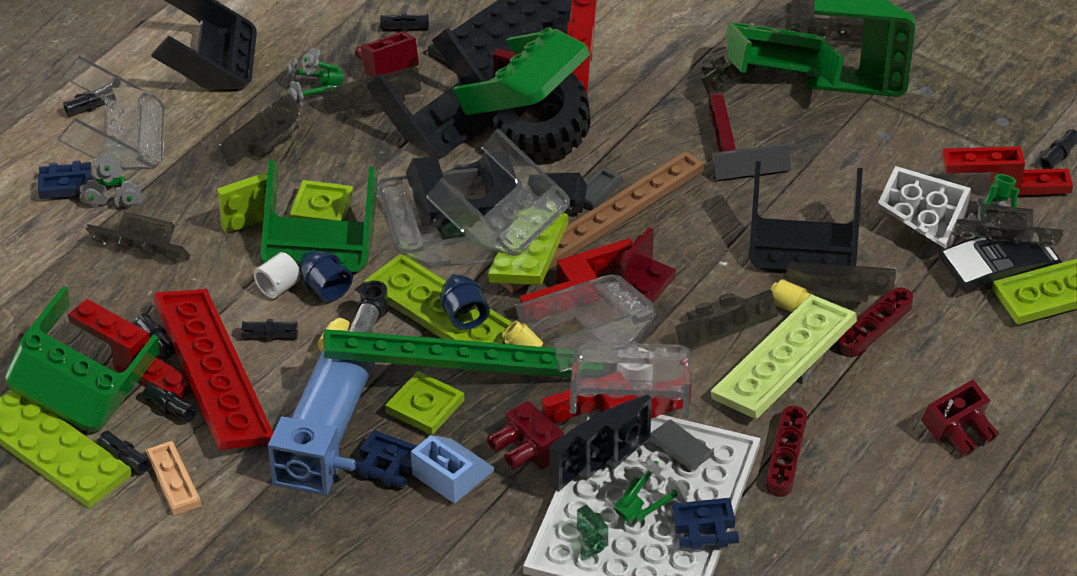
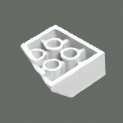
[878,166,971,248]

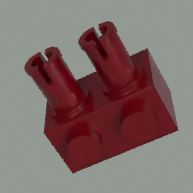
[355,31,419,79]
[921,379,999,457]
[486,400,564,470]

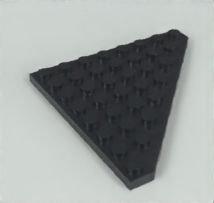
[428,0,590,128]

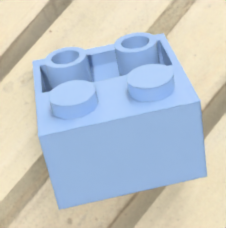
[411,435,494,504]

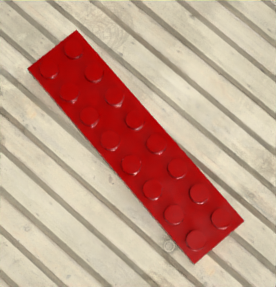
[153,289,274,450]

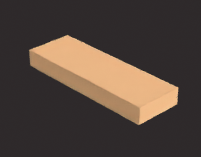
[145,441,202,516]

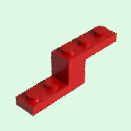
[567,0,597,98]
[942,146,1073,195]
[520,238,634,323]
[68,298,192,399]
[542,373,691,424]

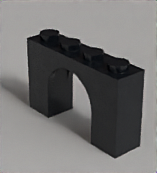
[405,150,527,227]

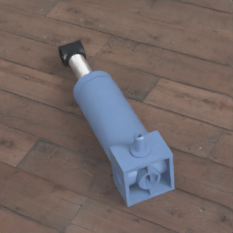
[268,280,388,496]

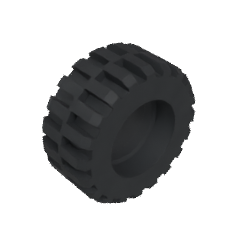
[491,72,591,162]

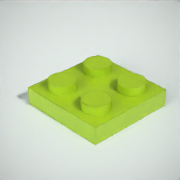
[217,172,267,234]
[290,180,354,221]
[385,371,464,435]

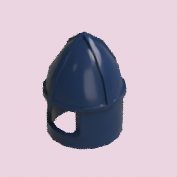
[299,251,353,303]
[440,274,490,330]

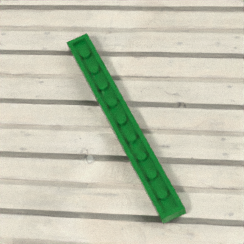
[323,329,603,380]

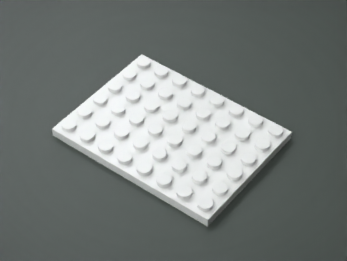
[523,408,761,576]

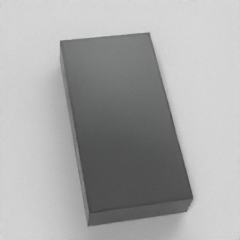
[584,167,623,210]
[650,419,712,471]

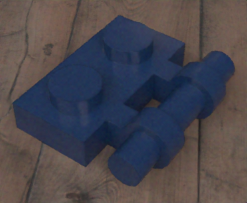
[38,160,92,199]
[353,430,417,489]
[671,497,739,551]

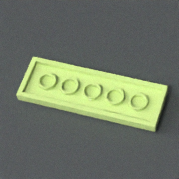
[711,294,857,419]

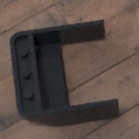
[151,0,257,89]
[366,28,493,158]
[749,161,863,274]

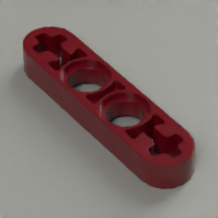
[709,92,736,152]
[837,287,913,357]
[767,406,807,497]

